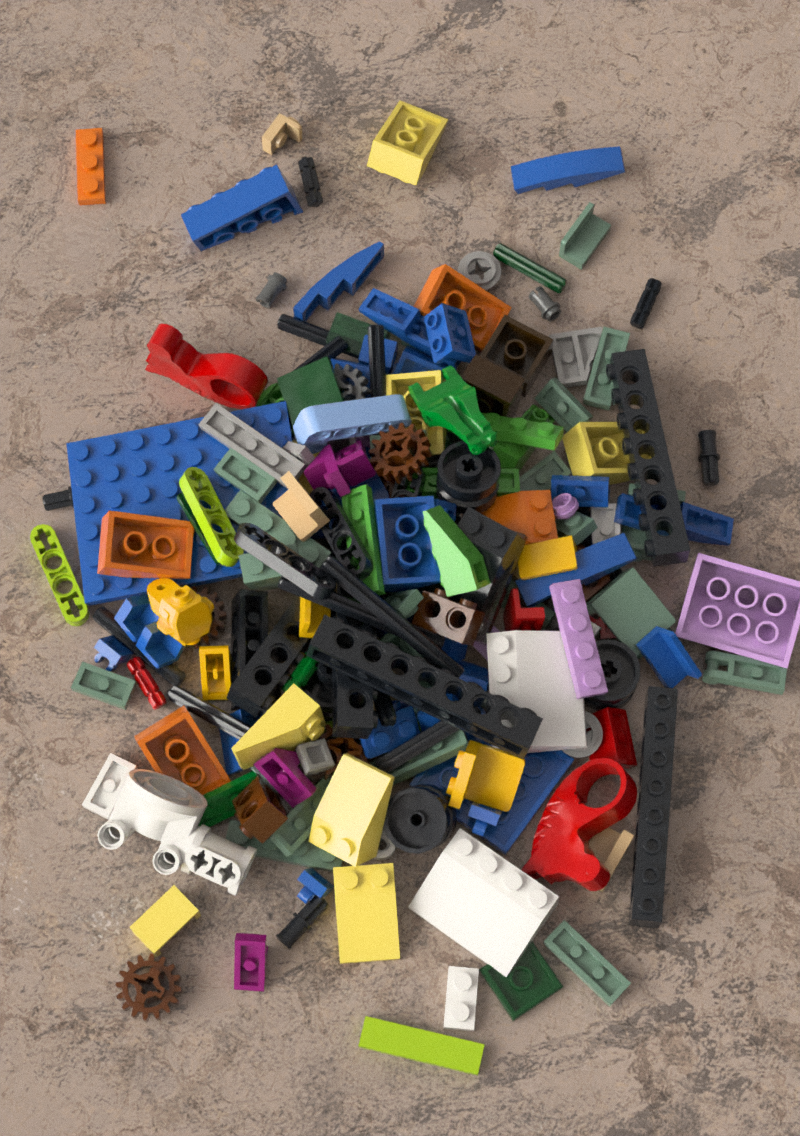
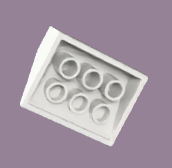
[486,630,587,753]
[408,828,559,978]

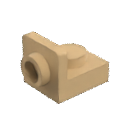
[262,113,302,155]

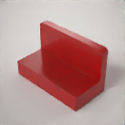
[503,588,545,631]
[586,707,637,769]

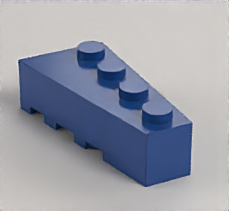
[181,165,303,251]

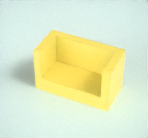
[130,885,201,957]

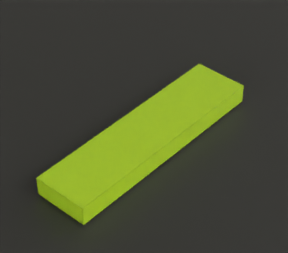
[358,1016,485,1076]

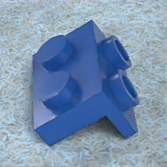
[360,700,420,759]

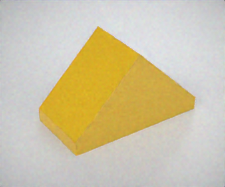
[199,645,231,700]

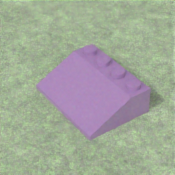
[675,553,800,669]

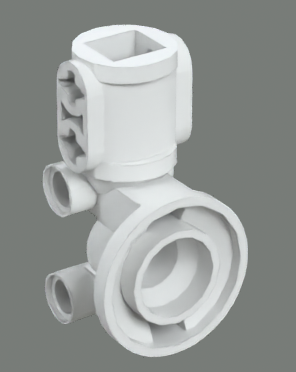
[98,769,257,896]

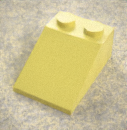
[367,100,448,185]
[386,370,447,455]
[562,422,652,485]
[231,683,326,770]
[308,753,394,867]
[333,863,400,964]

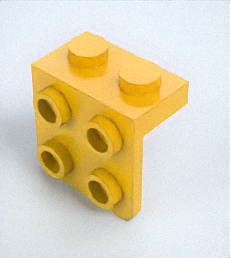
[446,740,525,812]

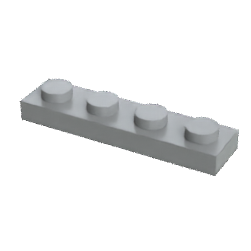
[199,403,307,490]

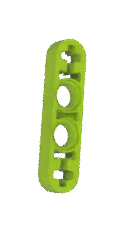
[179,467,244,567]
[30,524,90,626]

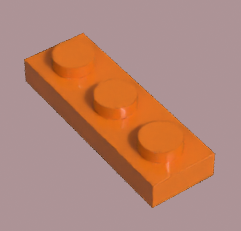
[76,128,106,205]

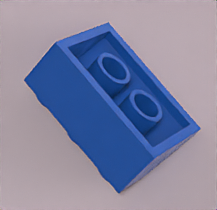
[374,496,441,592]

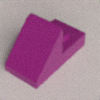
[335,439,376,486]
[304,444,351,497]
[253,748,317,808]
[234,933,268,992]

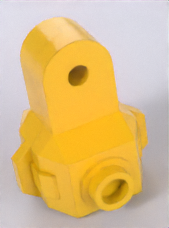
[147,578,214,646]

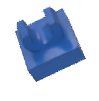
[94,635,133,672]
[468,802,502,836]
[297,868,334,904]

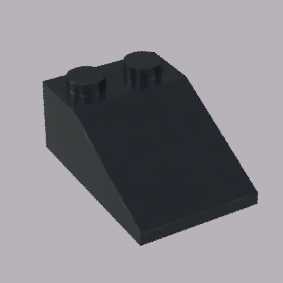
[431,507,525,612]

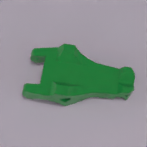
[408,365,497,455]

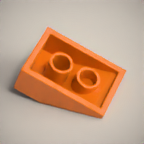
[413,264,512,352]
[461,490,558,558]
[97,510,194,579]
[134,705,231,795]

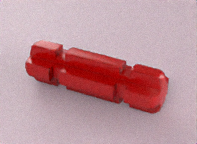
[127,657,167,710]

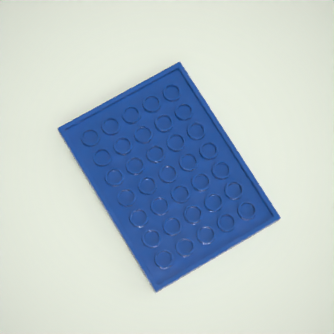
[66,401,300,606]

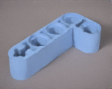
[293,394,412,454]

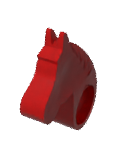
[145,323,268,409]
[521,758,637,891]

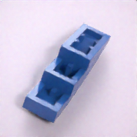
[511,146,625,194]
[293,241,384,322]
[359,288,461,369]
[614,493,734,546]
[515,533,637,608]

